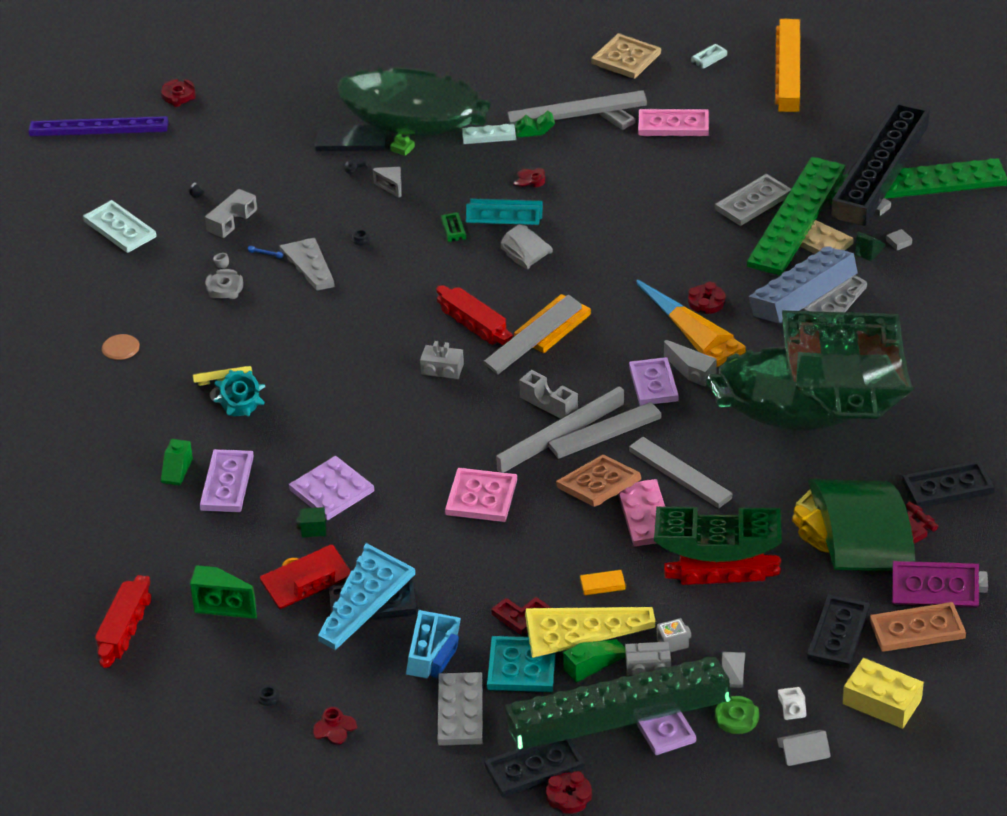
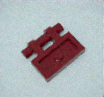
[905,502,938,544]

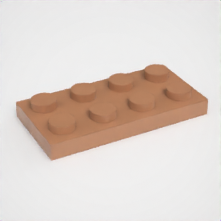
[870,602,966,652]

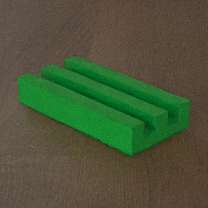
[441,213,466,242]

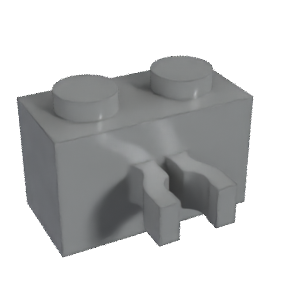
[420,341,464,379]

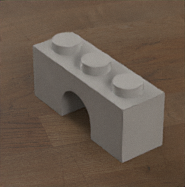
[205,189,257,238]
[519,370,578,419]

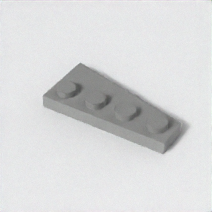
[801,275,867,330]

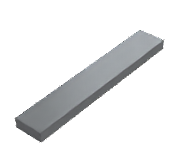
[484,294,582,375]
[548,402,661,459]
[629,437,733,508]

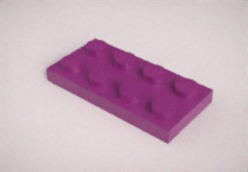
[892,561,979,607]

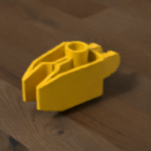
[792,504,829,553]

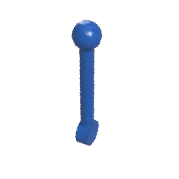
[248,246,283,259]

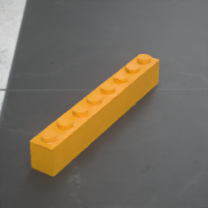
[775,19,800,112]

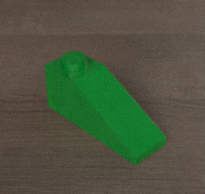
[563,639,625,683]

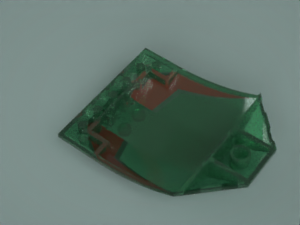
[782,310,914,419]

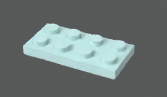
[83,200,156,253]

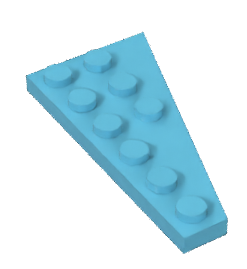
[318,543,415,650]

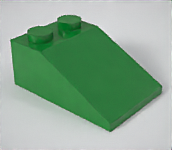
[190,565,257,619]

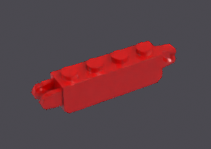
[436,285,513,345]
[664,553,781,585]
[95,575,151,668]

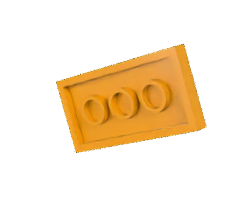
[514,294,591,353]

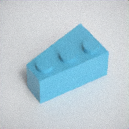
[406,610,461,678]

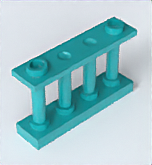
[466,199,543,225]

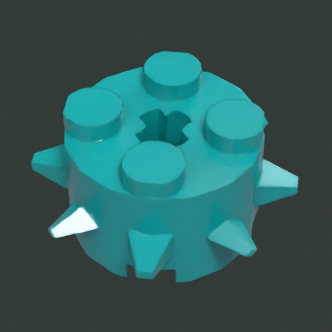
[214,370,265,416]

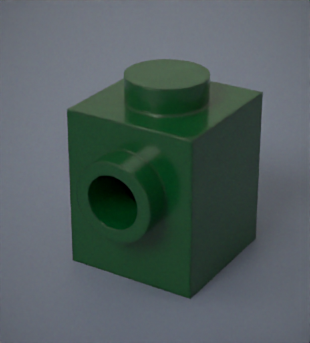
[296,507,326,538]

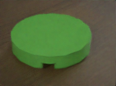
[715,696,759,734]

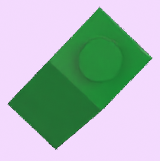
[161,439,193,486]

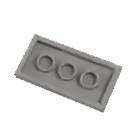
[715,174,791,226]
[438,672,483,745]

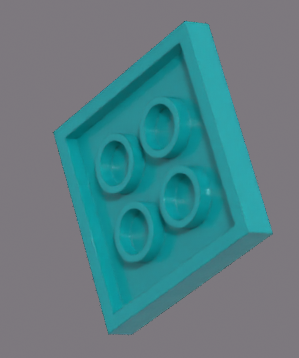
[487,636,556,692]

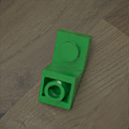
[514,110,555,137]

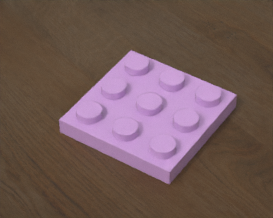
[289,456,374,520]

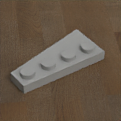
[280,238,335,291]

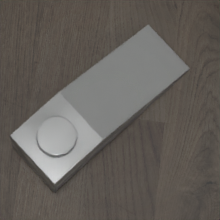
[664,340,717,386]

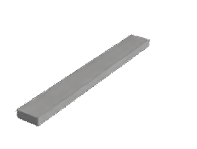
[508,90,647,125]
[496,386,624,473]

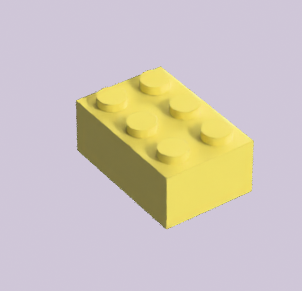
[843,658,924,729]

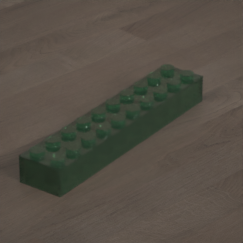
[505,657,731,750]

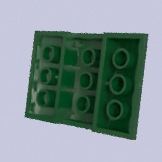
[808,479,915,571]
[654,506,782,562]

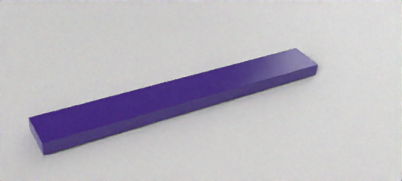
[29,116,168,136]

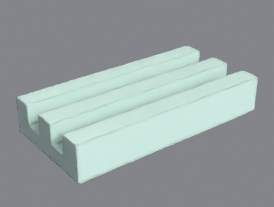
[691,44,727,69]

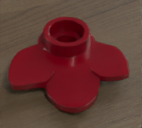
[513,168,546,187]
[313,707,357,745]

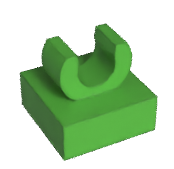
[390,133,415,156]

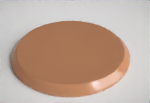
[102,334,140,360]

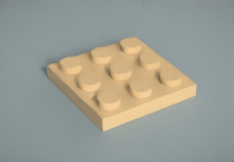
[591,33,661,79]

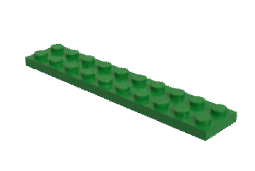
[747,157,846,276]
[829,158,1007,204]

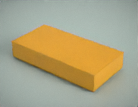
[580,570,625,595]

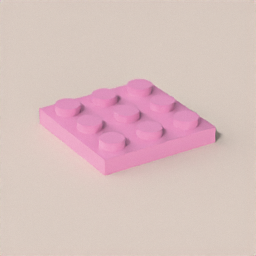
[445,468,517,522]

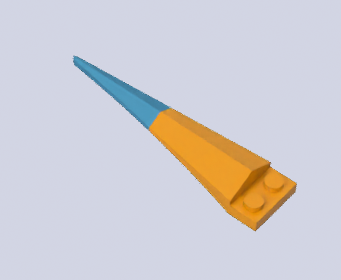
[637,280,746,367]

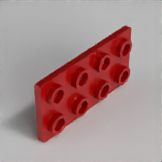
[260,544,351,609]

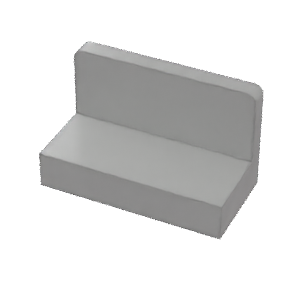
[777,730,830,766]

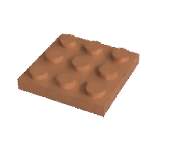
[556,455,641,507]

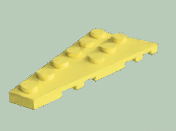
[525,607,655,658]

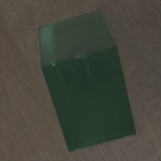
[855,231,886,261]

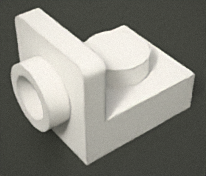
[778,687,806,720]

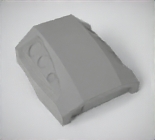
[501,224,553,270]

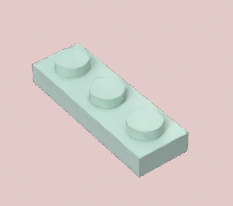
[462,124,516,144]

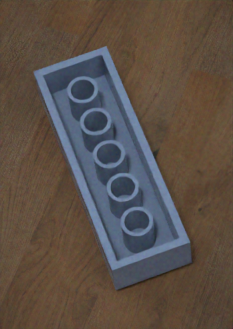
[749,246,858,323]

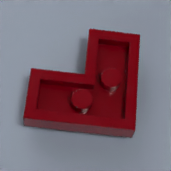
[491,597,551,636]

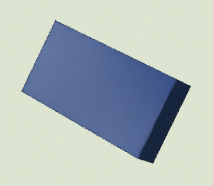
[430,633,459,678]

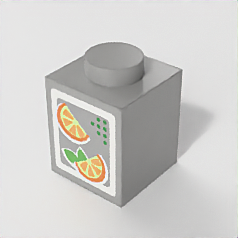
[657,618,691,652]

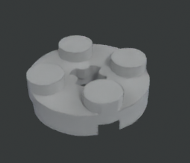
[206,269,243,299]

